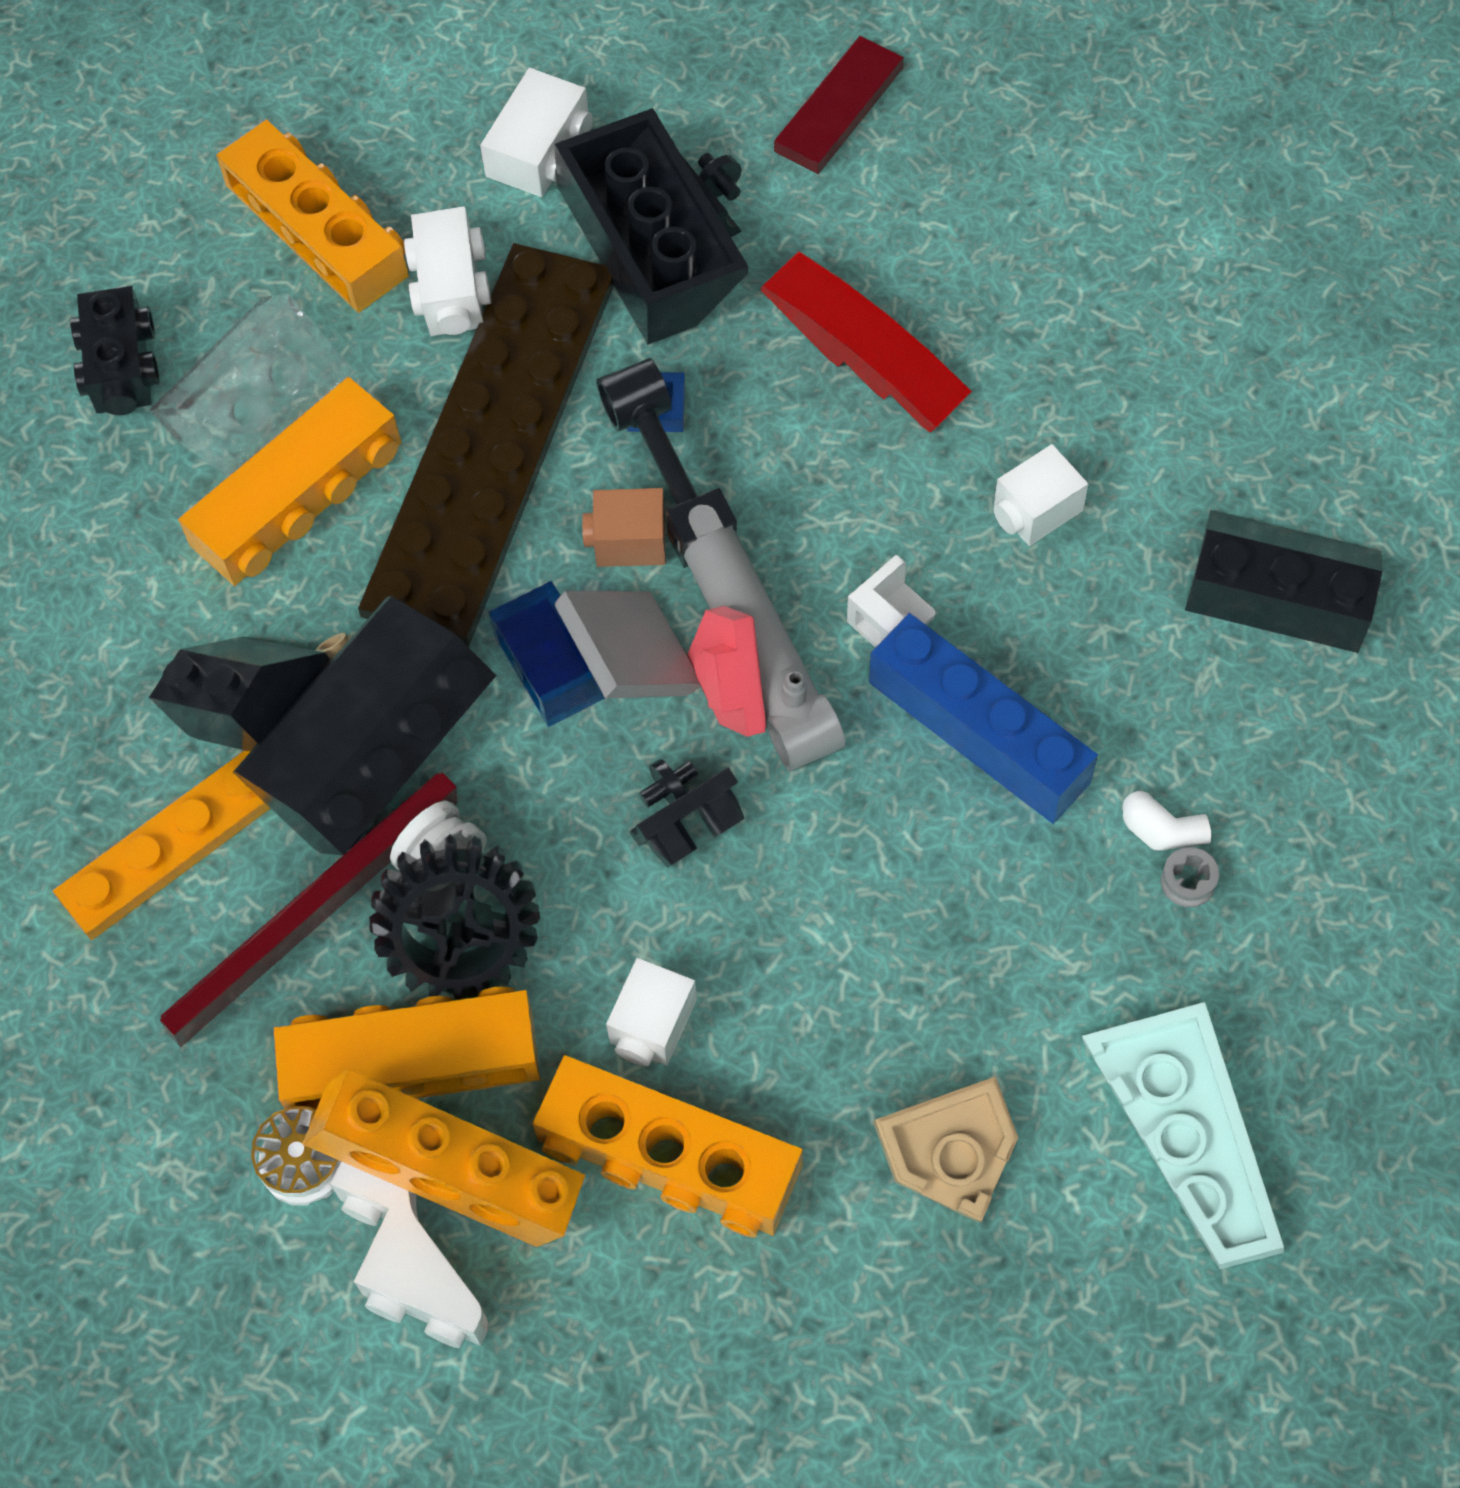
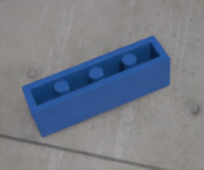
[869,612,1098,825]

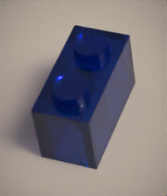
[489,581,605,727]

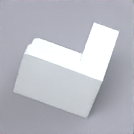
[847,555,935,647]

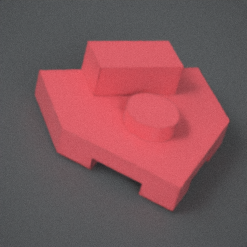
[687,606,766,737]

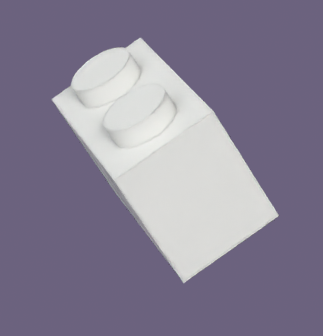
[480,68,593,197]

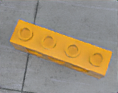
[216,119,409,313]
[532,1055,803,1238]
[302,1068,585,1247]

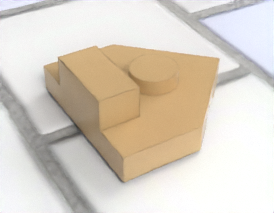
[873,1076,1019,1222]

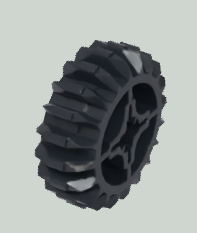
[369,833,540,1000]

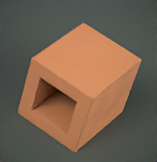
[582,488,666,567]

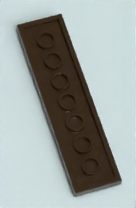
[358,243,614,647]

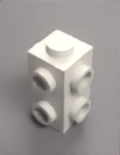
[404,206,491,336]

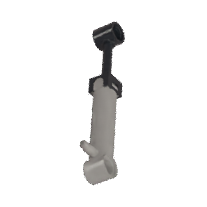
[596,358,846,772]

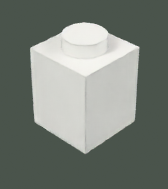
[993,444,1088,546]
[606,958,697,1067]

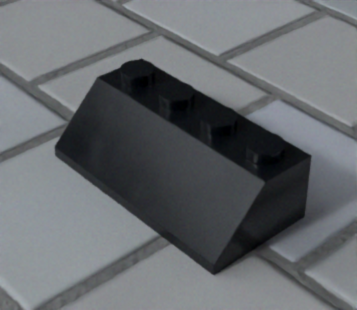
[554,108,748,345]
[232,596,497,855]

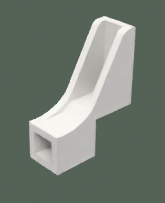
[330,1162,488,1348]

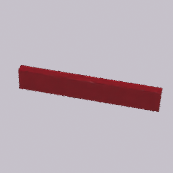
[160,772,457,1047]

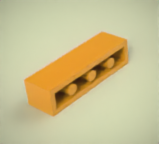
[178,376,402,587]
[274,986,541,1109]

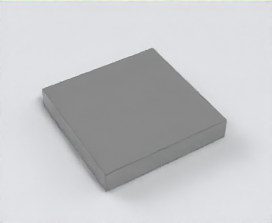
[554,591,701,698]

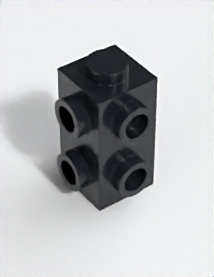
[70,286,160,415]

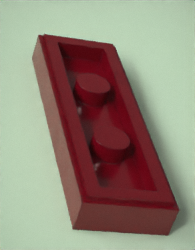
[774,35,904,174]

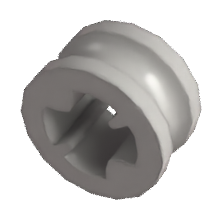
[1160,847,1220,907]

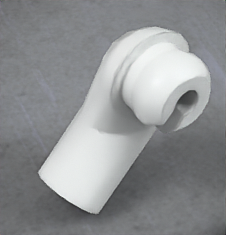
[1122,791,1211,851]

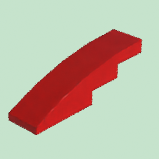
[760,251,972,433]

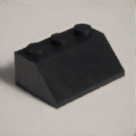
[1185,510,1383,653]

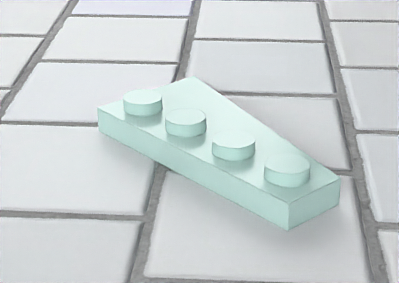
[1082,1002,1284,1269]

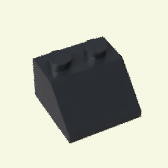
[149,636,331,752]

